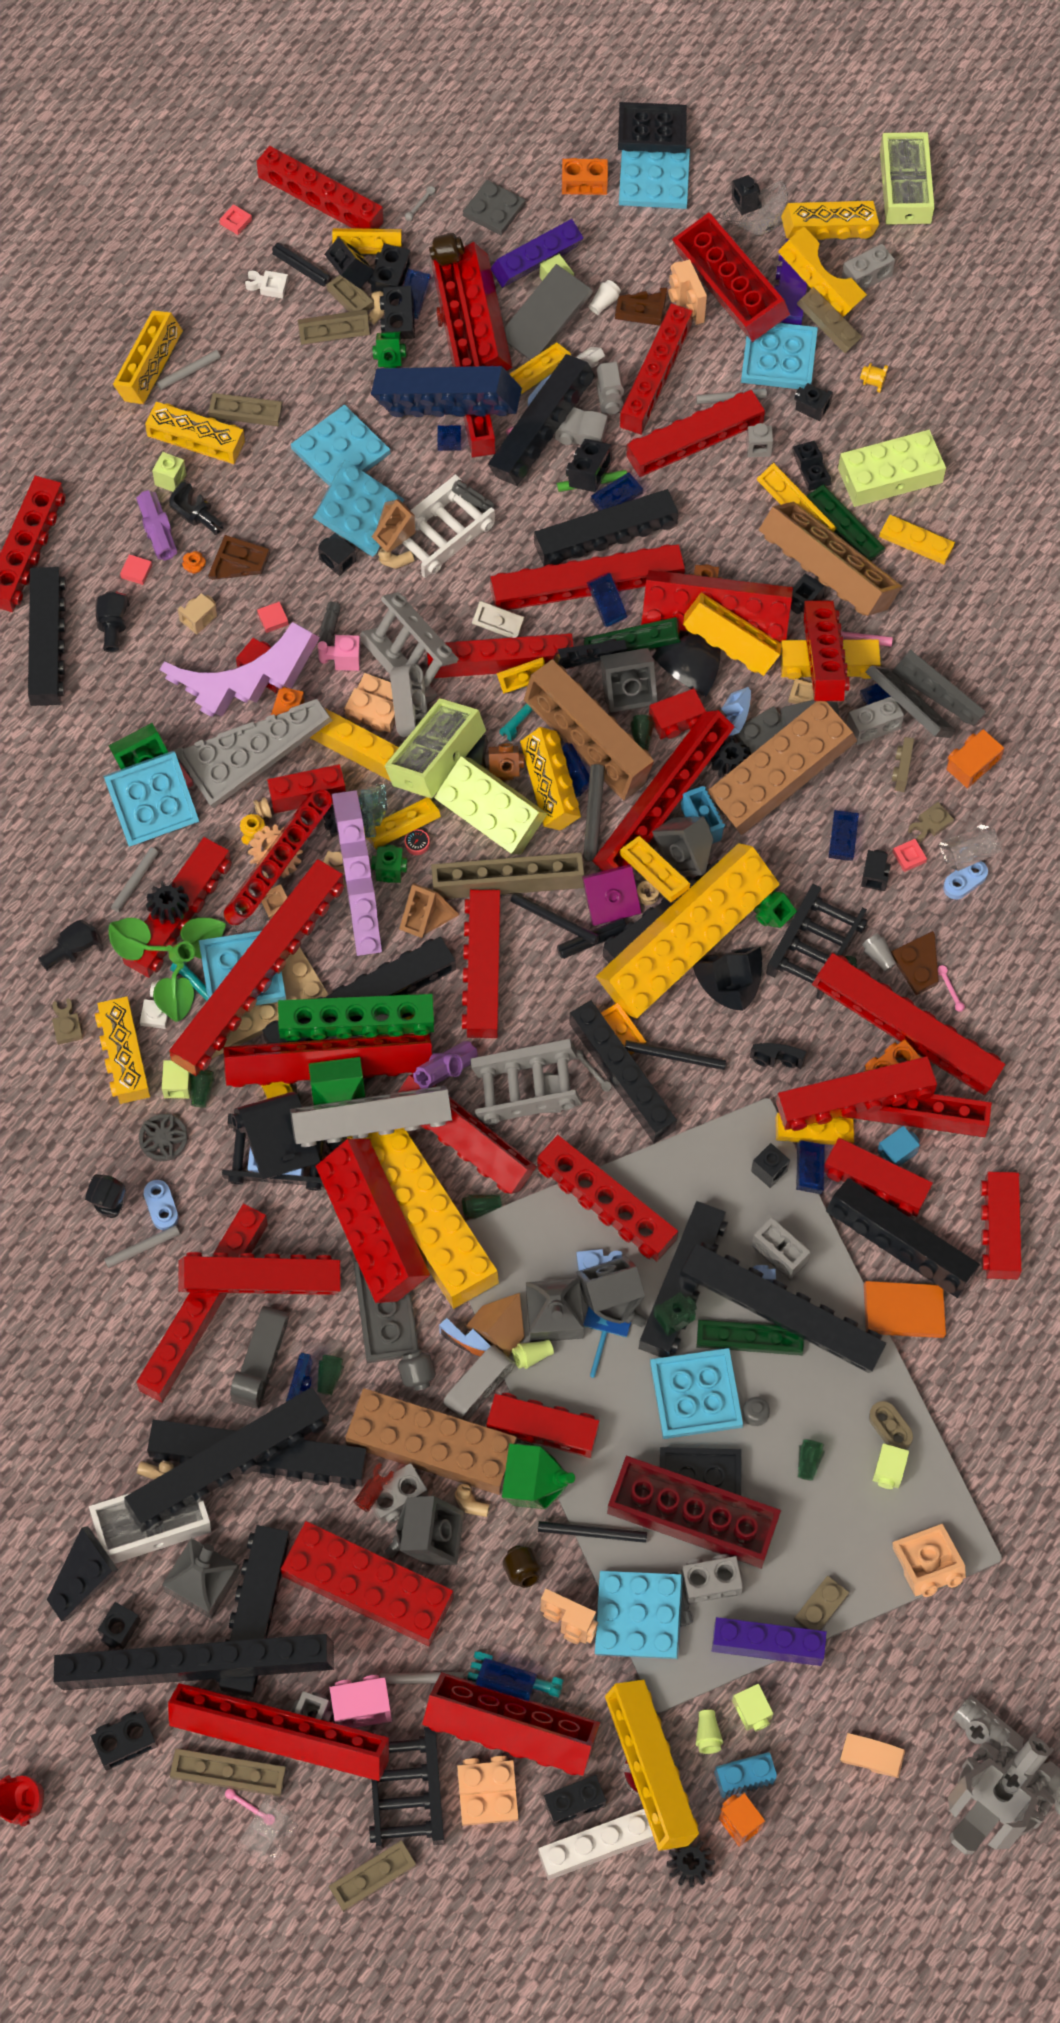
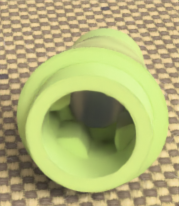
[512,1339,554,1369]
[696,1710,723,1754]

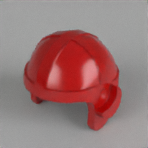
[0,1775,44,1827]

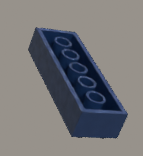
[371,366,522,417]

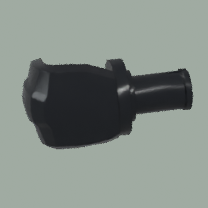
[169,480,225,535]
[95,591,130,652]
[38,919,103,971]
[85,1174,126,1218]

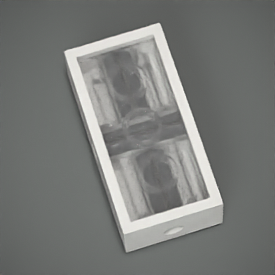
[89,1493,211,1564]

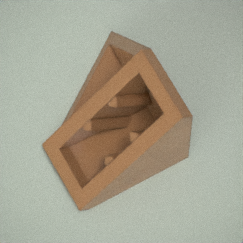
[372,499,416,552]
[399,883,459,938]
[466,1293,524,1357]

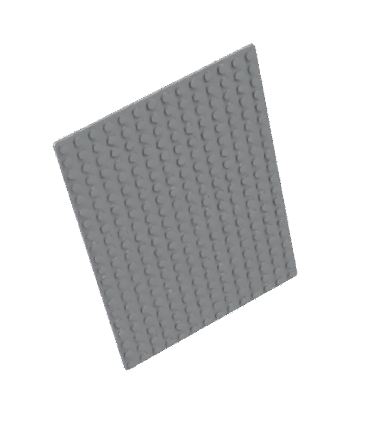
[466,1098,1002,1713]

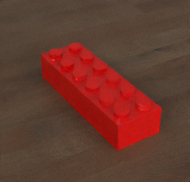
[672,212,790,342]
[641,570,793,642]
[316,1138,430,1303]
[281,1521,454,1647]
[422,1672,600,1776]

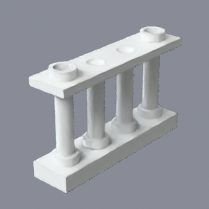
[402,474,495,578]

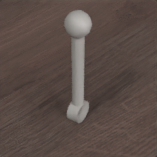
[405,186,435,221]
[576,1050,612,1092]

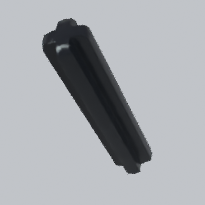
[272,243,331,287]
[557,918,627,959]

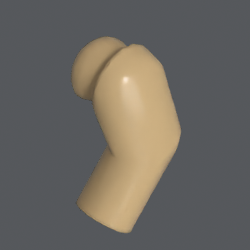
[368,291,384,324]
[378,548,415,569]
[137,1461,174,1480]
[455,1484,490,1517]

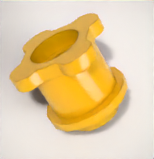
[860,363,889,393]
[240,814,266,845]

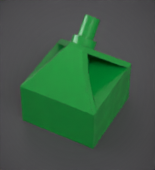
[108,723,168,769]
[309,1057,365,1105]
[502,1443,575,1510]

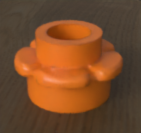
[182,551,206,573]

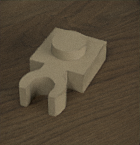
[908,802,954,843]
[52,998,83,1045]

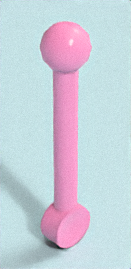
[938,965,965,1012]
[225,1788,275,1826]

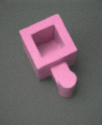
[317,635,361,671]

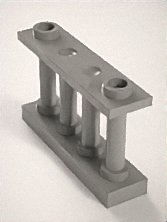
[360,592,459,703]
[471,1039,582,1125]

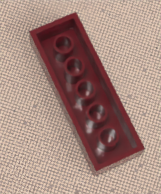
[607,1455,781,1569]

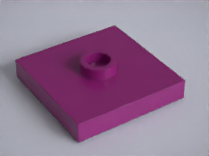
[582,864,642,926]

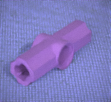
[136,490,177,561]
[413,1041,478,1089]

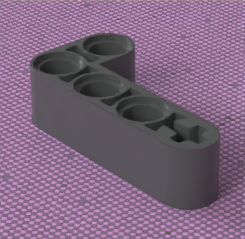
[230,1306,290,1409]

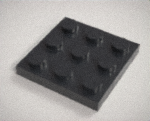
[618,102,687,154]

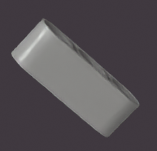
[390,664,428,738]
[443,1345,515,1420]

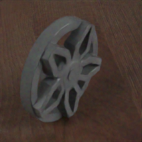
[139,1114,188,1162]

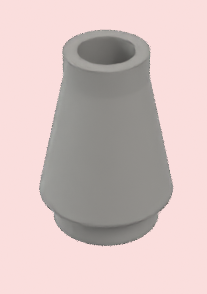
[862,933,897,972]

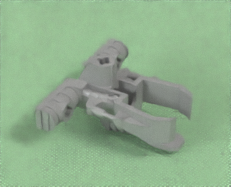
[948,1695,1060,1855]

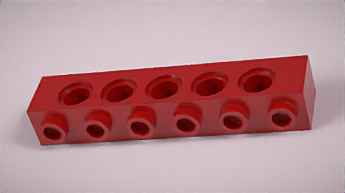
[257,145,384,229]
[620,303,693,435]
[0,475,66,612]
[803,601,850,701]
[537,1135,678,1262]

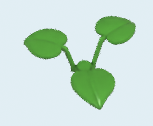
[109,918,226,1022]

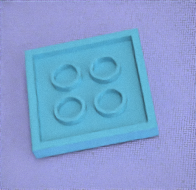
[619,148,690,209]
[741,323,818,389]
[291,405,391,486]
[313,460,404,557]
[103,751,199,847]
[199,931,286,1006]
[650,1348,743,1439]
[595,1571,683,1659]

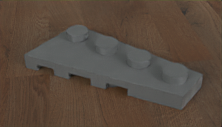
[892,649,986,726]

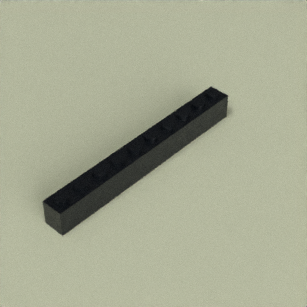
[53,1634,334,1690]

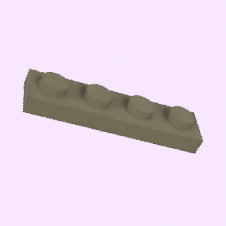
[170,1748,286,1797]

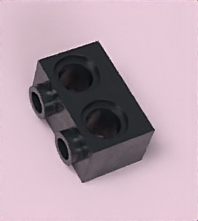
[324,236,374,289]
[368,243,411,293]
[380,286,415,339]
[566,439,612,493]
[90,1711,158,1771]
[543,1775,607,1827]

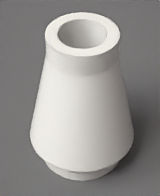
[588,280,621,315]

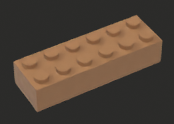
[759,502,903,616]
[524,659,654,801]
[707,701,857,835]
[345,1388,517,1495]

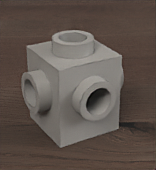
[292,1691,334,1722]

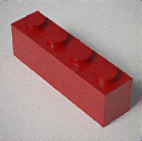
[823,1137,933,1217]
[980,1171,1022,1280]
[487,1393,600,1458]

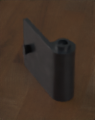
[231,1091,320,1180]

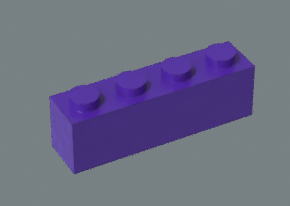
[490,219,584,288]
[774,238,807,325]
[711,1617,827,1666]

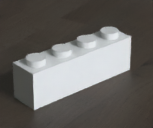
[538,1809,654,1880]

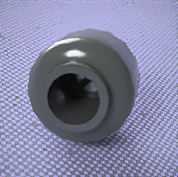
[397,1349,436,1391]

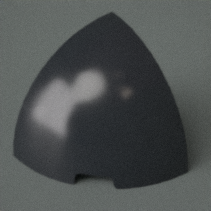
[652,632,721,697]
[693,946,762,1011]

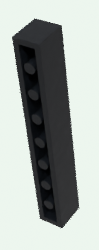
[262,936,456,1044]
[680,1242,887,1373]
[124,1387,329,1532]
[147,1419,367,1489]

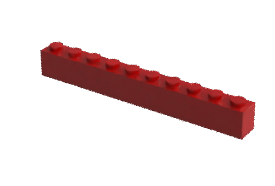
[431,259,495,458]
[169,859,344,1076]

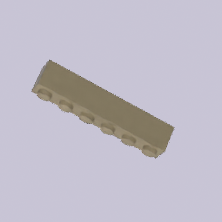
[431,853,584,899]

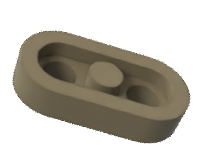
[869,1401,913,1450]

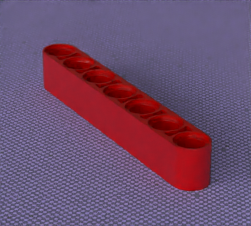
[224,789,332,926]

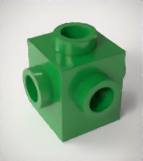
[372,331,406,368]
[371,845,408,883]
[753,891,797,928]

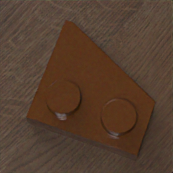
[615,287,667,326]
[208,535,270,580]
[891,931,939,995]

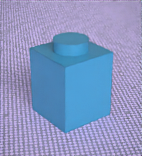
[877,1126,920,1167]

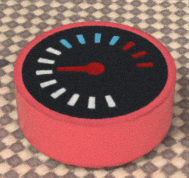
[405,829,430,855]

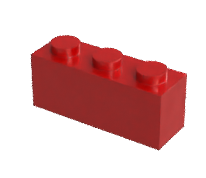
[267,764,346,814]

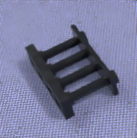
[766,884,868,1000]
[222,1113,324,1191]
[369,1727,444,1850]

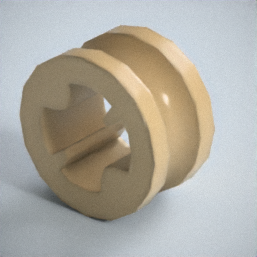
[253,797,272,819]
[637,880,659,905]

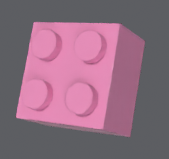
[330,1675,392,1728]

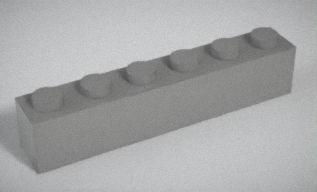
[290,1085,452,1147]

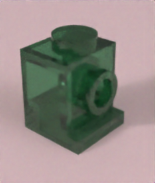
[653,1292,697,1337]

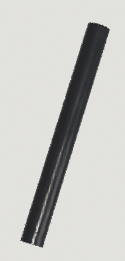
[510,893,600,945]
[624,1040,726,1070]
[538,1521,647,1543]

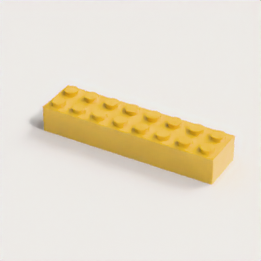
[595,843,780,1018]
[347,1128,499,1309]

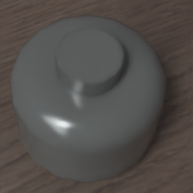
[743,1397,770,1426]

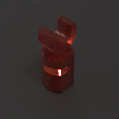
[353,1463,394,1512]

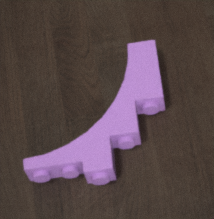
[160,622,320,717]
[332,790,382,956]

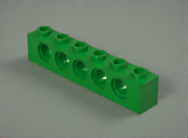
[278,994,434,1041]

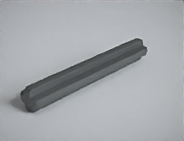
[583,764,605,862]

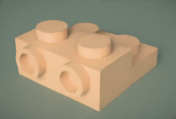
[668,259,707,325]
[345,673,395,733]
[892,1524,966,1597]
[540,1589,599,1644]
[457,1756,518,1826]

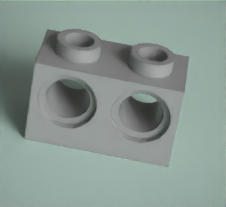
[841,244,895,290]
[847,697,904,745]
[751,1217,811,1280]
[364,1463,428,1525]
[681,1554,743,1604]

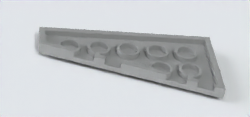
[174,699,333,808]

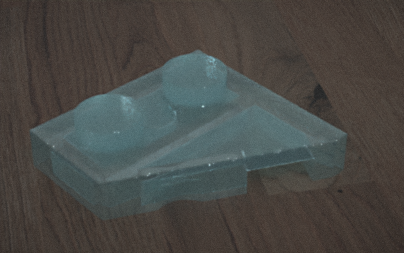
[358,784,387,838]

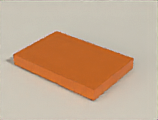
[864,1281,946,1338]

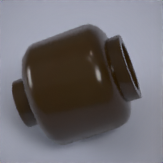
[429,233,465,266]
[502,1545,542,1588]

